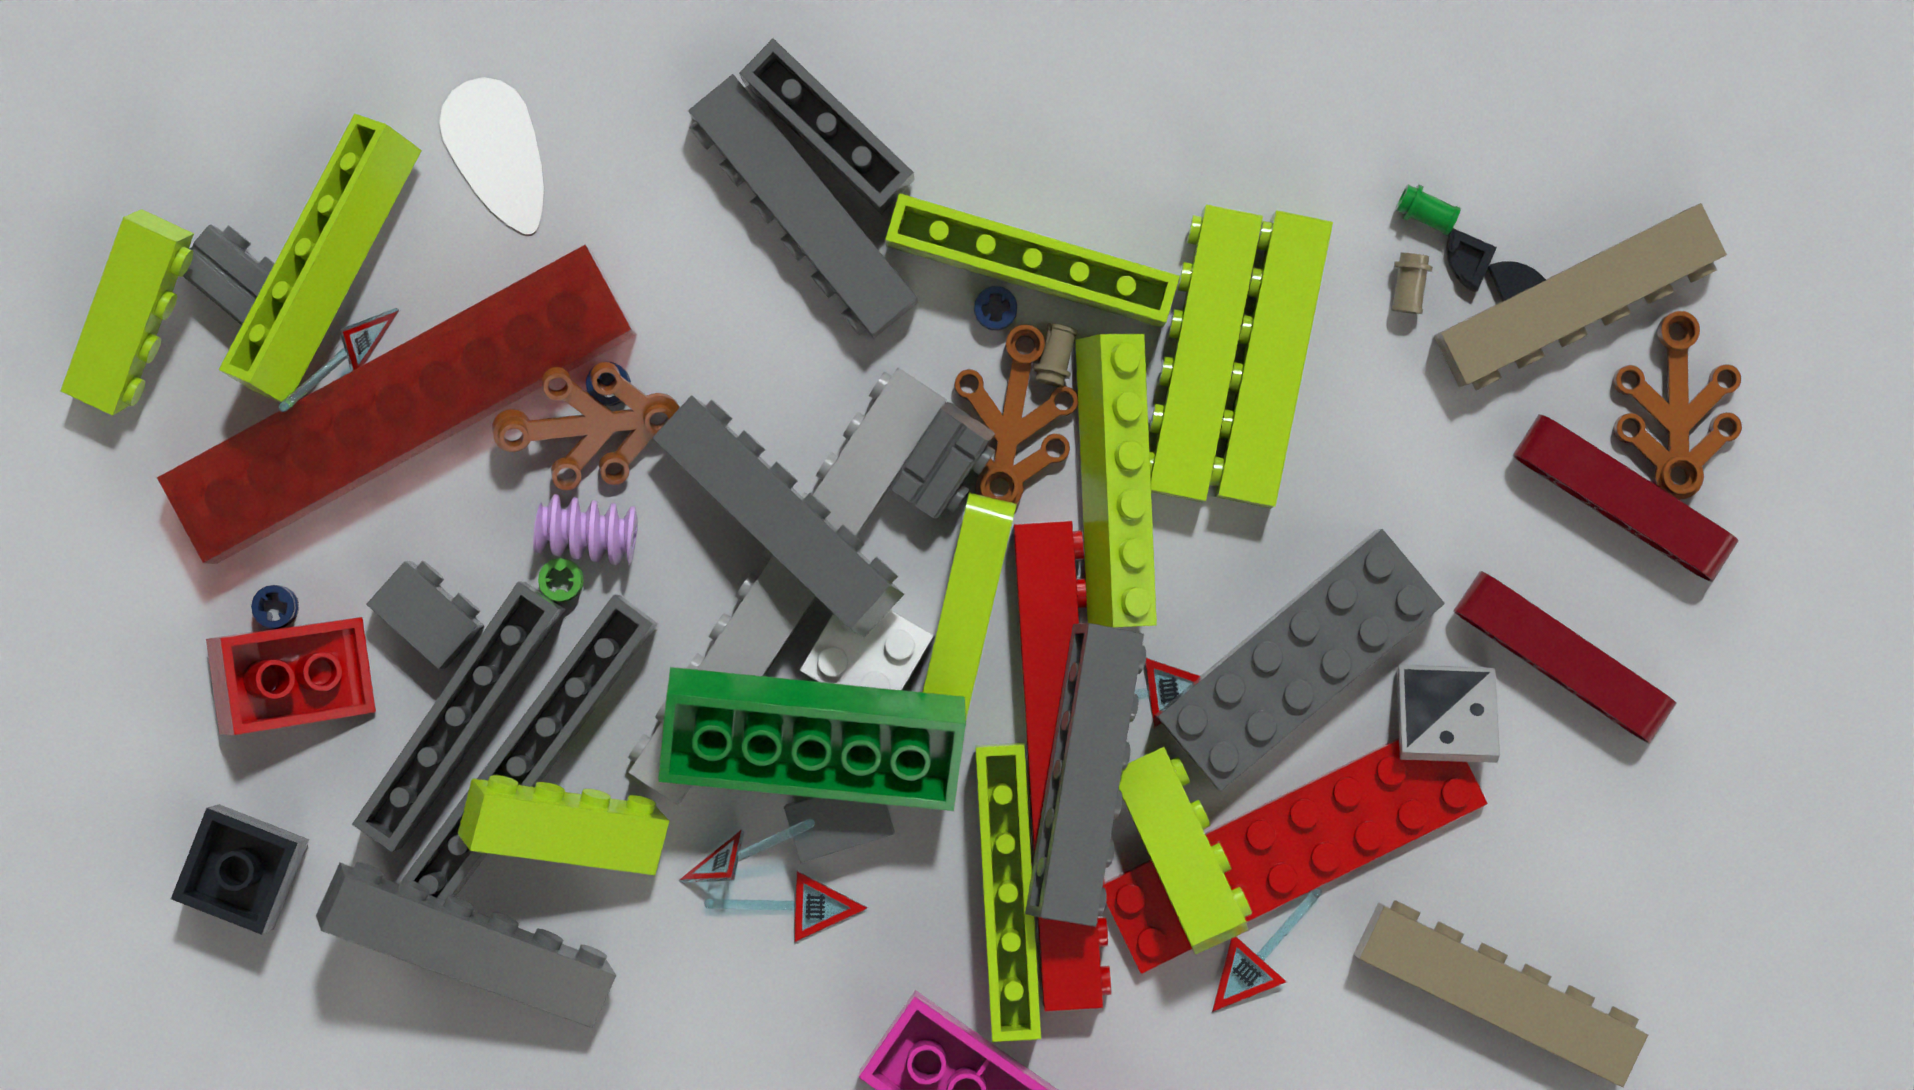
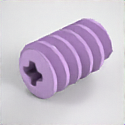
[533,494,638,567]

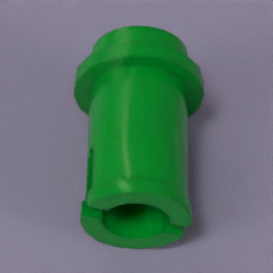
[1395,184,1461,236]

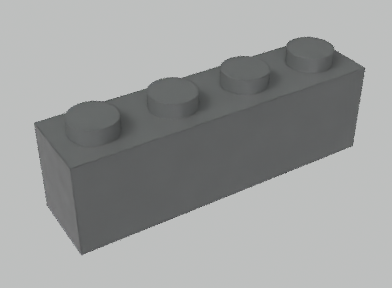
[739,38,915,215]

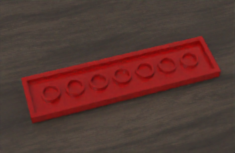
[1105,738,1488,974]

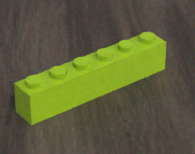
[218,113,422,406]
[885,193,1180,328]
[1149,204,1263,503]
[1210,210,1333,509]
[1076,334,1157,628]
[975,743,1041,1042]

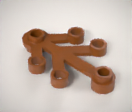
[1613,311,1742,500]
[955,325,1078,504]
[492,362,680,490]

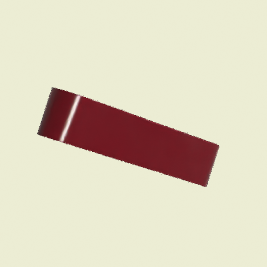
[1513,414,1739,582]
[1453,571,1677,744]

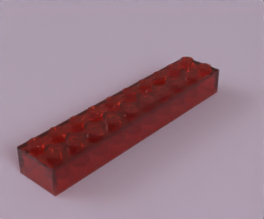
[157,244,637,564]

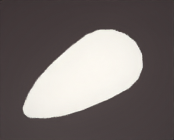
[439,77,544,235]

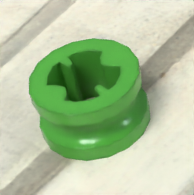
[538,558,584,602]

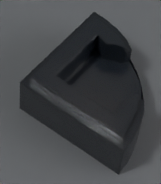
[1446,228,1497,293]
[1488,261,1546,301]

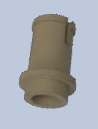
[1391,253,1433,314]
[1033,323,1078,387]

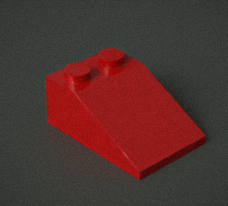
[206,617,376,735]

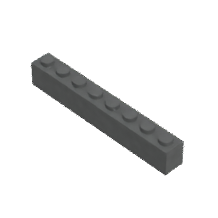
[399,594,658,901]

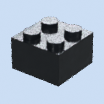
[171,804,309,935]

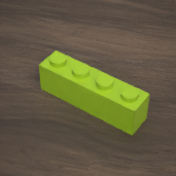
[60,209,194,416]
[1119,747,1252,955]
[458,775,669,875]

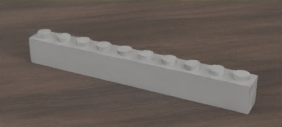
[628,367,947,805]

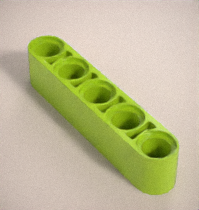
[923,493,1016,719]

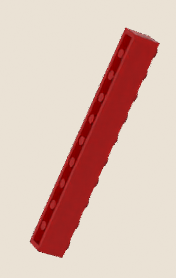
[1013,521,1111,1012]

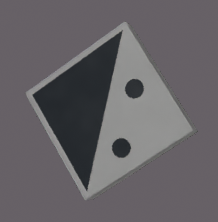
[1397,665,1500,763]

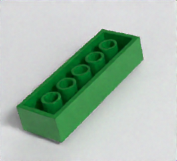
[658,667,966,811]

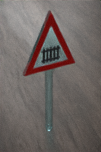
[279,308,399,412]
[1135,658,1200,728]
[679,819,815,883]
[704,871,868,942]
[1212,888,1322,1012]

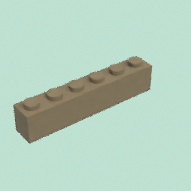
[1434,203,1727,390]
[1354,900,1648,1087]

